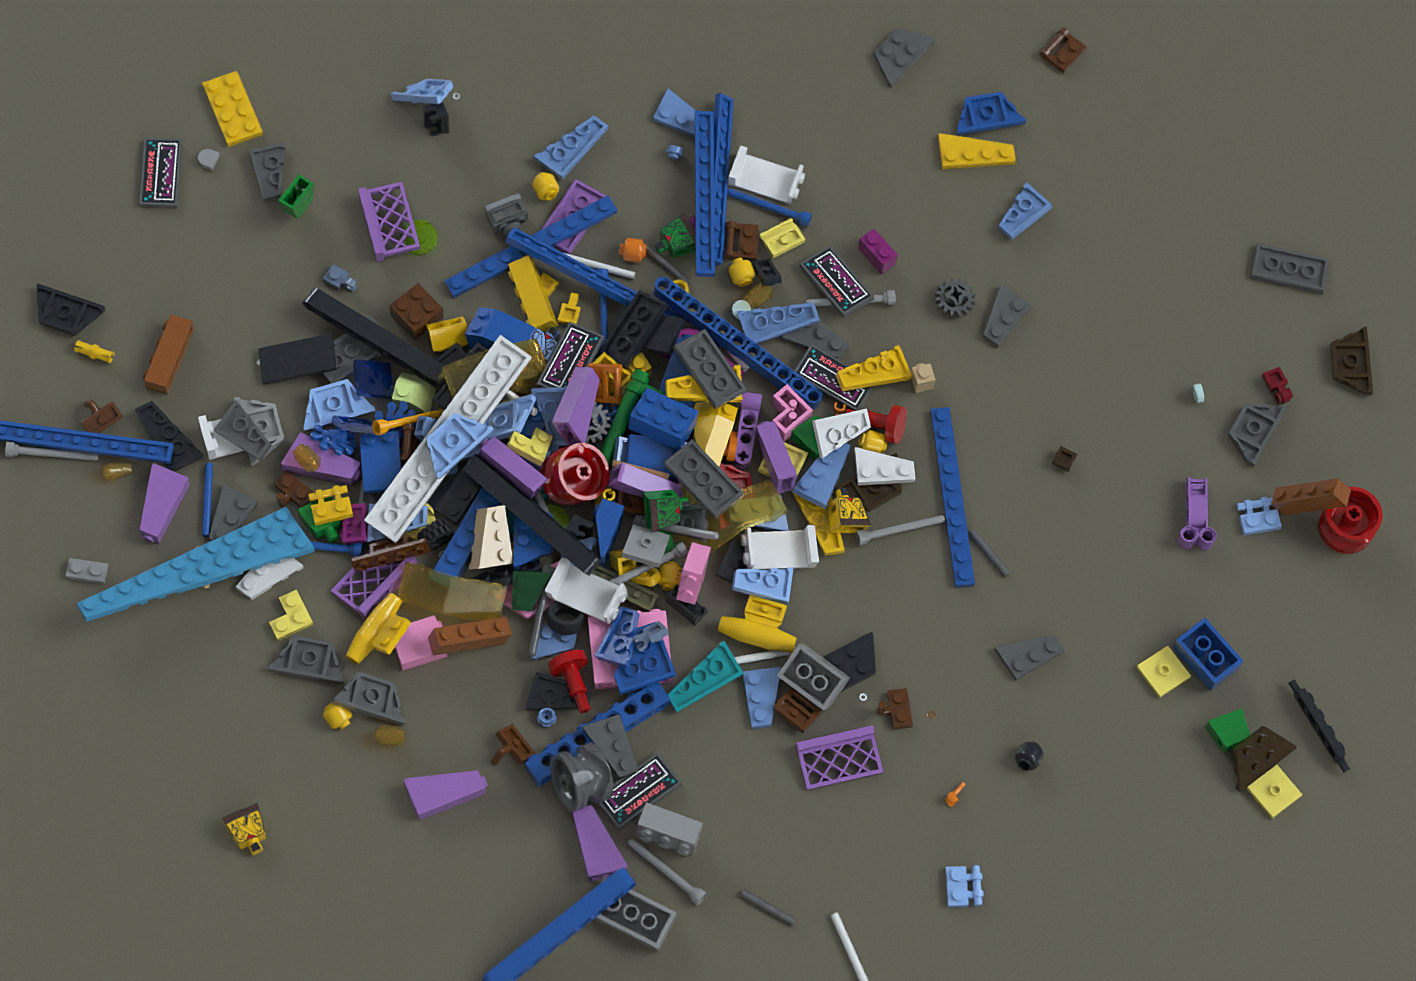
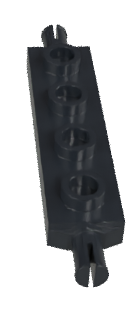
[1288,679,1350,773]

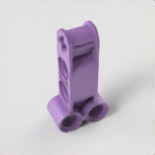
[734,392,762,469]
[1177,476,1217,550]

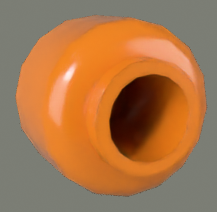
[619,238,647,263]

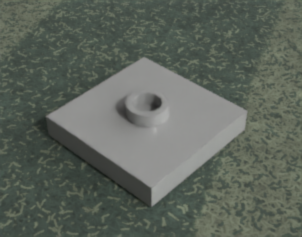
[622,524,670,568]

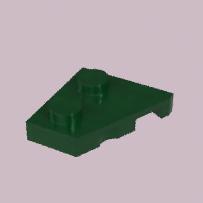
[512,571,551,611]

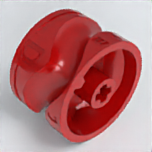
[540,443,610,506]
[1318,486,1383,554]

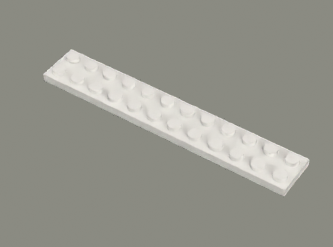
[364,335,532,543]

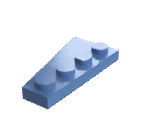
[534,116,608,180]
[737,302,820,344]
[793,443,850,510]

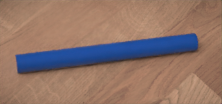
[202,463,213,537]

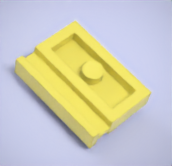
[759,218,805,258]

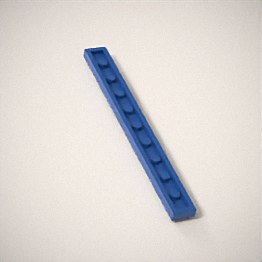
[714,93,734,266]
[694,111,715,277]
[445,195,617,298]
[505,227,679,318]
[930,407,975,588]
[0,420,174,464]

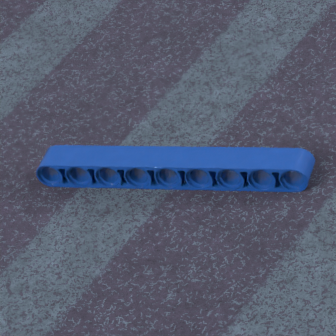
[482,867,636,981]

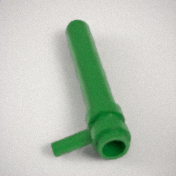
[600,369,665,465]

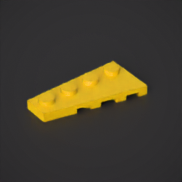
[938,133,1016,169]
[836,345,912,391]
[665,365,743,403]
[791,490,844,556]

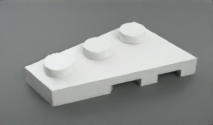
[812,409,871,458]
[854,447,915,485]
[236,557,304,600]

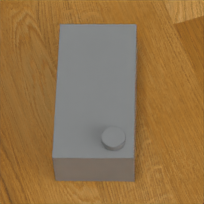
[594,876,677,952]

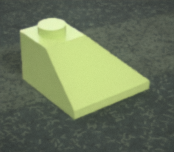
[392,372,437,414]

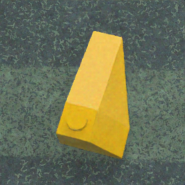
[693,402,738,466]

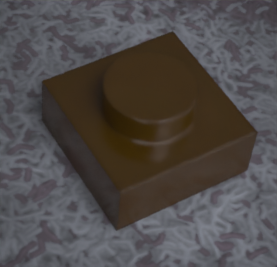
[1052,446,1077,472]

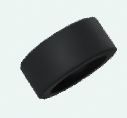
[547,601,585,635]

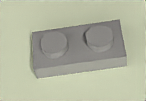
[66,558,109,584]

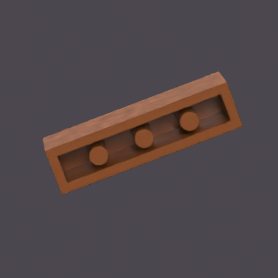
[143,314,194,394]
[1271,478,1351,515]
[428,617,512,655]

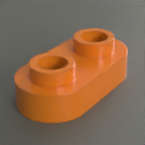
[723,431,738,461]

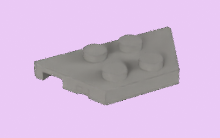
[234,397,285,466]

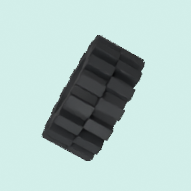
[417,518,455,551]

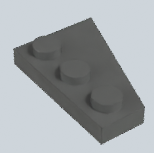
[994,635,1065,681]

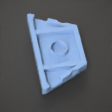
[390,79,453,104]
[303,379,375,432]
[483,394,536,441]
[426,413,494,479]

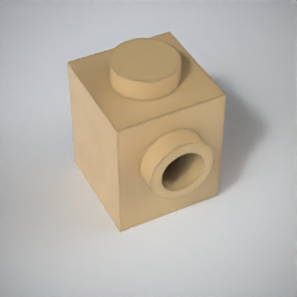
[911,363,936,393]

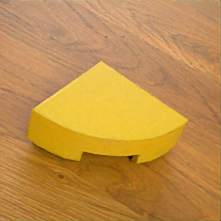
[541,272,559,298]

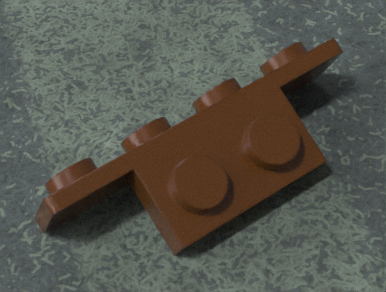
[350,534,430,572]

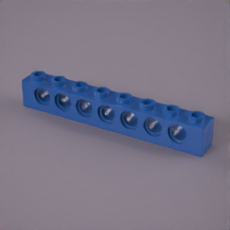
[525,682,670,788]

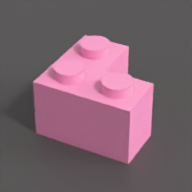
[772,384,813,442]

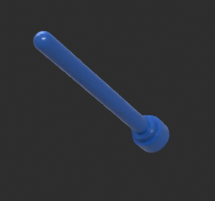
[727,189,812,227]
[596,268,609,345]
[310,541,363,557]

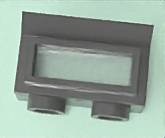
[485,192,528,233]

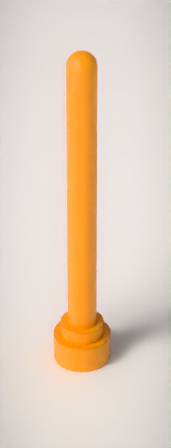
[372,409,442,436]

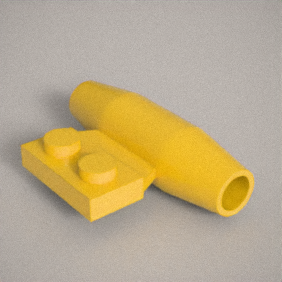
[345,593,411,665]
[718,595,797,653]

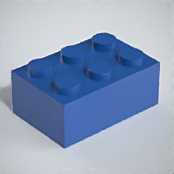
[628,388,699,451]
[1172,618,1244,691]

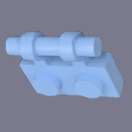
[1237,497,1282,535]
[945,865,984,907]

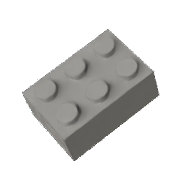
[777,644,850,710]
[637,803,703,856]

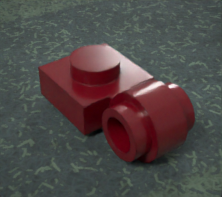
[1262,367,1293,404]

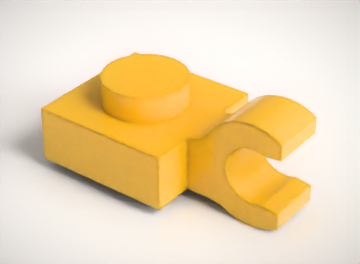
[558,292,581,325]

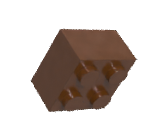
[390,283,444,340]

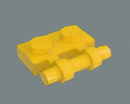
[309,485,354,526]

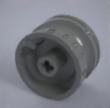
[550,743,613,812]

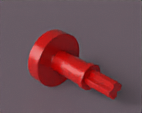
[846,405,907,444]
[548,650,591,714]

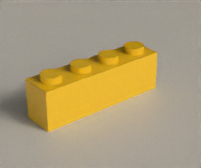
[508,255,558,332]

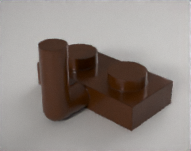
[80,400,124,433]
[274,470,314,508]
[877,688,913,730]
[491,724,536,766]

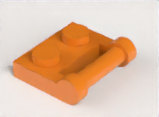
[588,363,623,404]

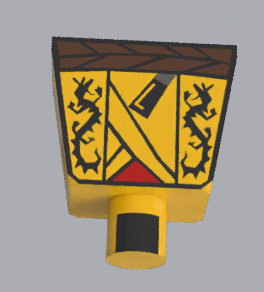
[828,488,871,533]
[222,803,266,855]

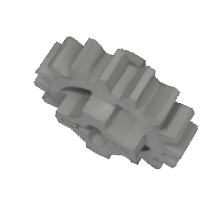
[585,402,611,443]

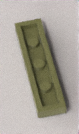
[592,565,659,612]

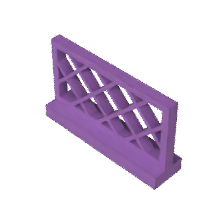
[358,182,420,262]
[331,538,419,620]
[795,725,883,790]

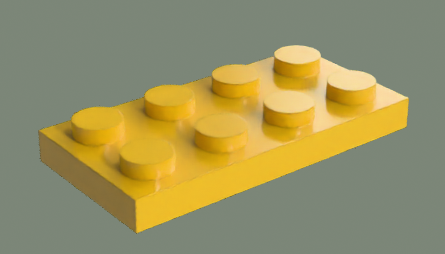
[202,71,263,147]

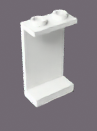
[728,145,805,205]
[741,525,819,570]
[545,557,627,624]

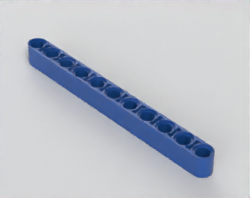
[653,277,822,410]

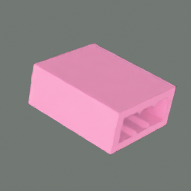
[676,542,711,605]
[395,615,447,671]

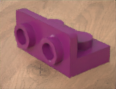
[340,503,368,545]

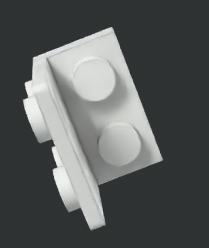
[198,415,243,460]

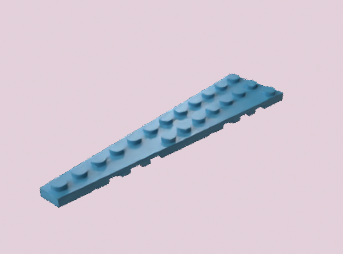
[77,507,315,622]

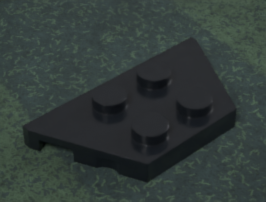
[36,283,106,336]
[823,632,876,692]

